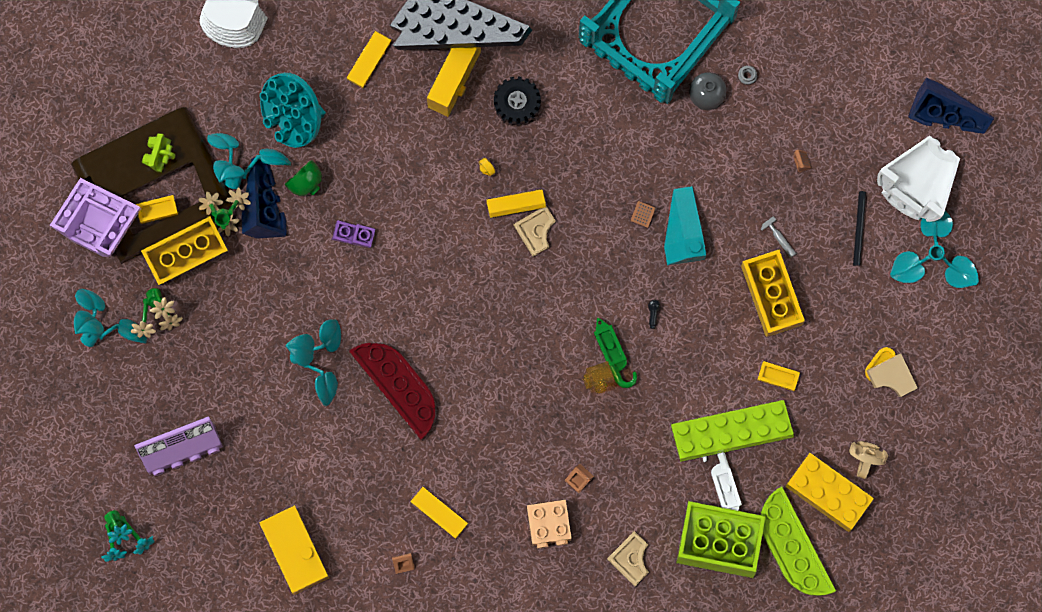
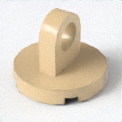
[849,441,888,479]

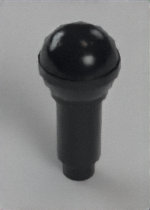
[648,300,661,329]

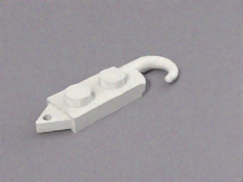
[702,453,742,511]

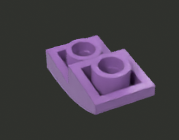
[332,220,375,248]

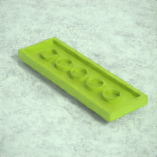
[671,400,794,462]

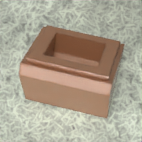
[392,553,415,574]

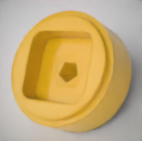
[479,158,495,177]

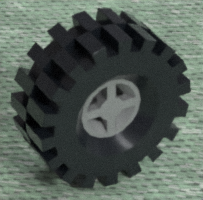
[494,76,541,126]

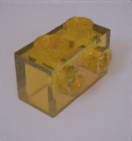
[583,361,614,394]

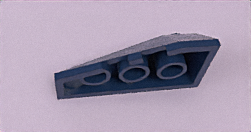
[908,77,994,134]
[242,158,286,239]

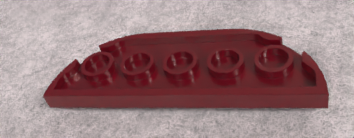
[349,343,436,441]

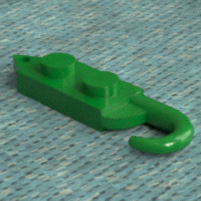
[593,318,637,388]

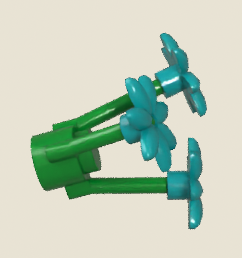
[101,510,155,562]

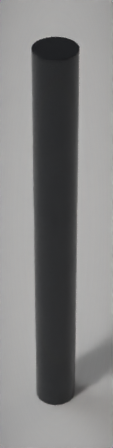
[853,191,866,266]

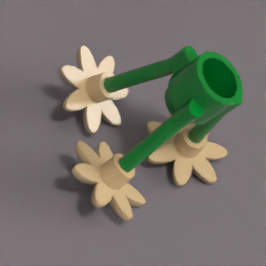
[199,188,251,236]
[131,288,183,338]

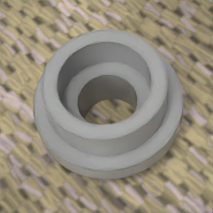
[738,66,757,85]

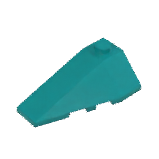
[664,186,706,266]

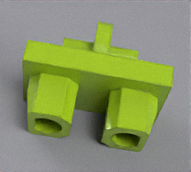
[142,134,175,173]

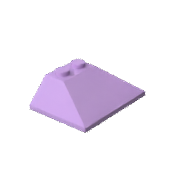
[50,178,141,257]

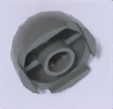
[689,72,727,111]

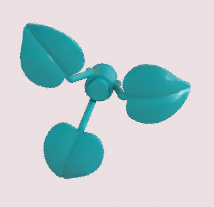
[207,133,291,189]
[890,211,978,288]
[74,289,147,347]
[286,319,341,406]

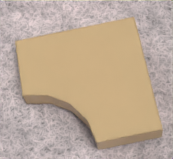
[513,206,556,257]
[866,354,917,397]
[607,531,649,586]

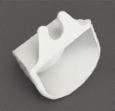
[199,0,268,48]

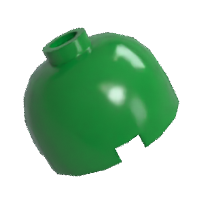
[284,160,322,196]

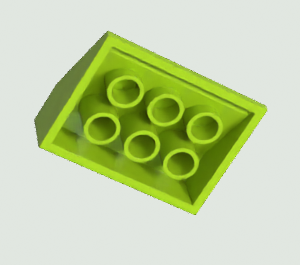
[676,501,765,578]

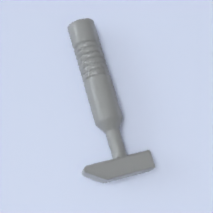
[761,216,796,258]

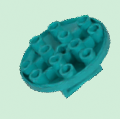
[260,72,326,148]

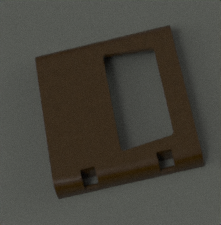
[71,107,233,264]

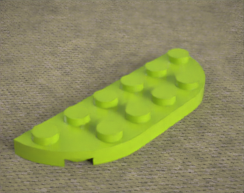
[761,487,836,596]

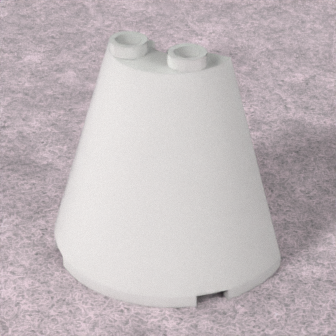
[877,136,960,222]

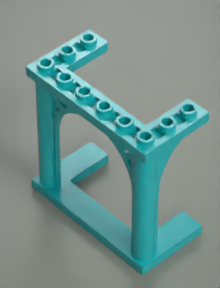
[578,0,740,104]

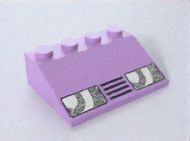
[134,417,223,476]

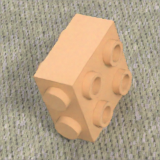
[527,500,571,549]

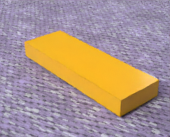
[347,31,392,88]
[486,189,546,218]
[410,487,468,539]

